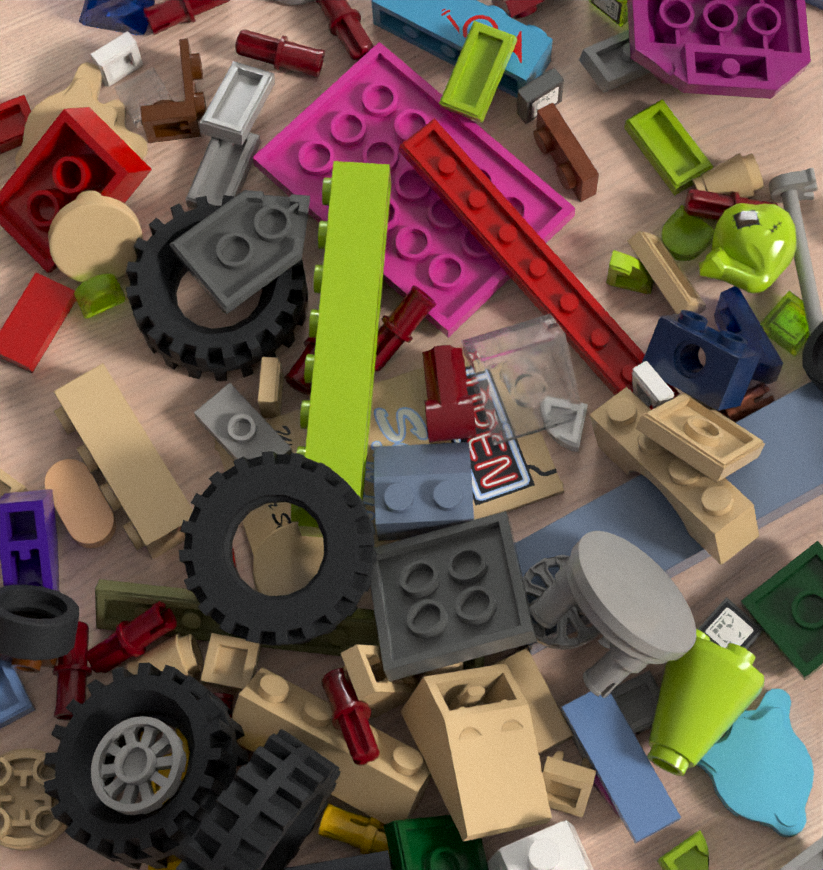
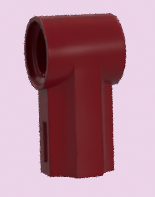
[422,345,476,443]

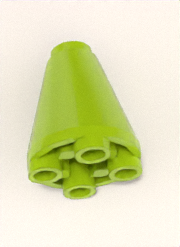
[647,629,765,776]

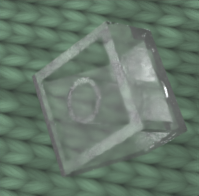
[461,314,584,445]

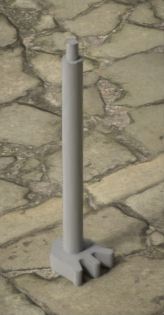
[769,168,823,335]

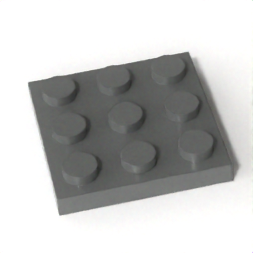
[370,511,537,682]

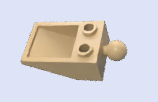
[401,662,552,842]

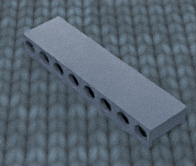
[515,381,823,656]

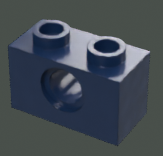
[642,310,762,411]

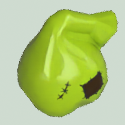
[699,203,797,294]

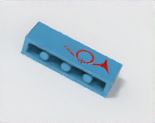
[371,0,553,99]

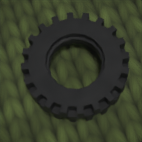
[126,195,308,381]
[179,451,377,646]
[44,662,249,870]
[175,729,341,870]

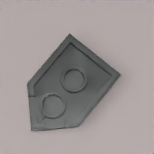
[169,190,310,314]

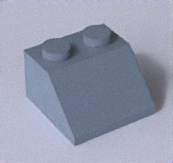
[374,442,474,541]

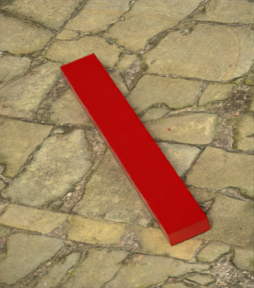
[399,118,680,410]

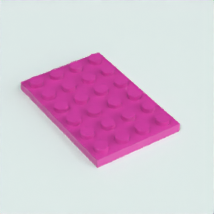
[252,42,575,338]

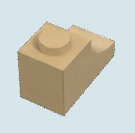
[340,644,419,718]

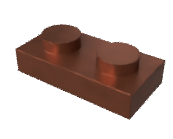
[533,103,599,202]

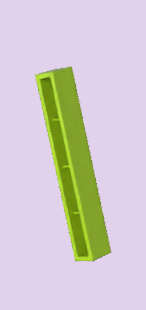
[291,161,391,537]

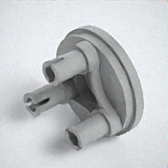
[529,531,696,698]

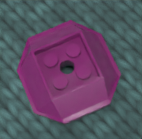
[627,0,811,99]

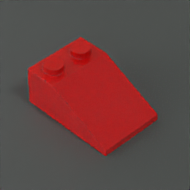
[0,107,152,273]

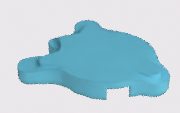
[696,689,814,837]

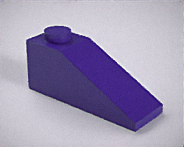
[0,489,60,592]

